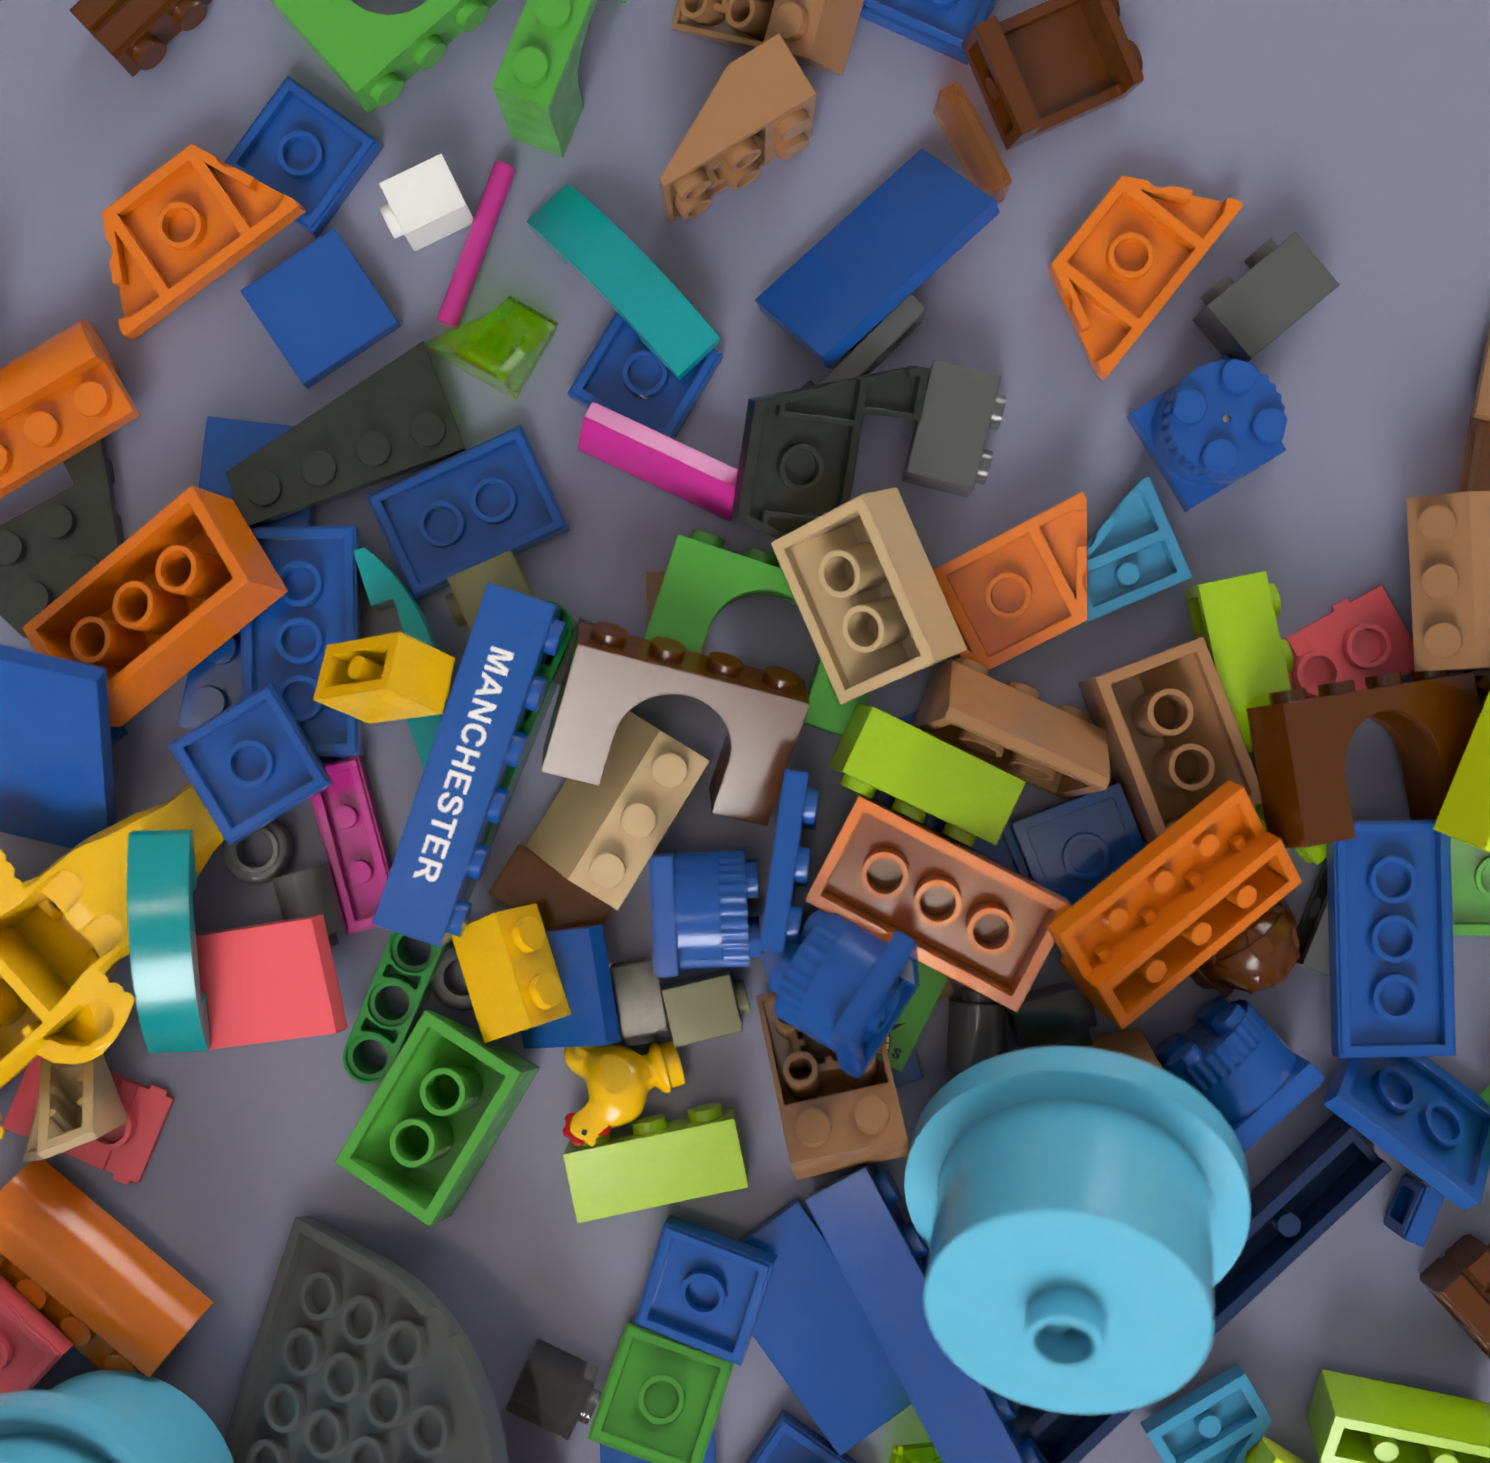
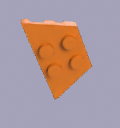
[102,144,306,340]
[1047,175,1244,381]
[933,491,1087,670]

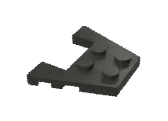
[731,365,930,539]
[0,438,125,639]

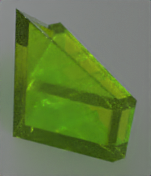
[424,296,559,401]

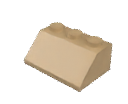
[771,487,967,705]
[526,710,711,911]

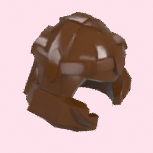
[1189,898,1301,998]

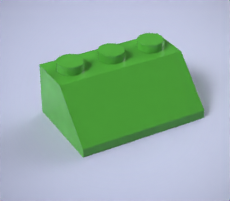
[335,1010,540,1227]

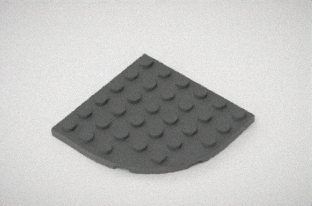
[224,1216,509,1463]

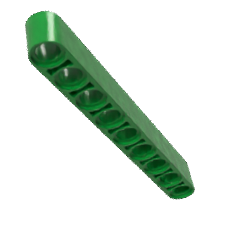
[342,600,577,1084]

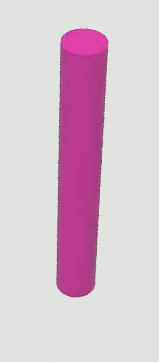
[436,161,516,329]

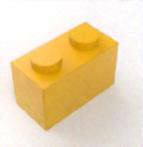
[313,632,455,724]
[452,903,571,1043]

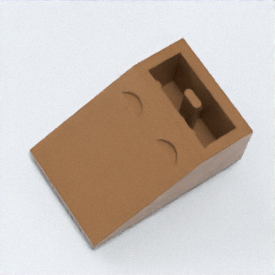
[671,0,864,75]
[659,34,817,223]
[756,992,909,1180]

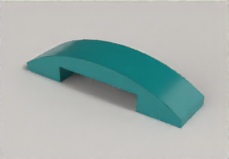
[526,183,721,380]
[353,547,449,771]
[127,830,211,1053]

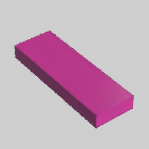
[577,402,738,521]
[311,756,392,935]

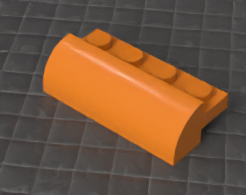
[0,319,141,499]
[1046,780,1302,1030]
[0,1160,214,1378]

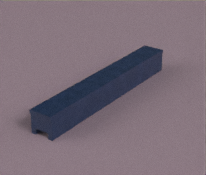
[1012,1113,1392,1463]

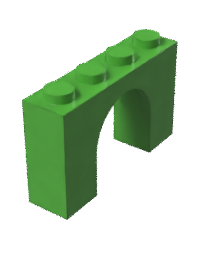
[271,0,498,114]
[492,0,627,158]
[644,530,872,737]

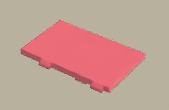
[1284,585,1415,698]
[2,1056,175,1186]

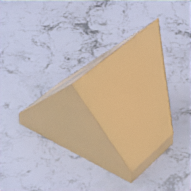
[22,1054,129,1162]

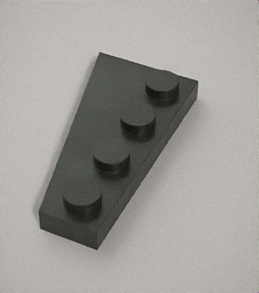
[225,341,465,528]

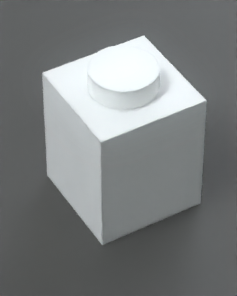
[379,153,473,251]

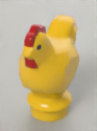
[563,1040,685,1147]

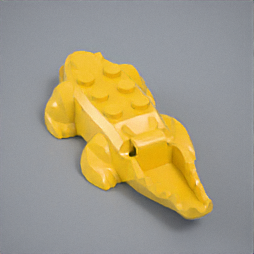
[0,783,224,1141]

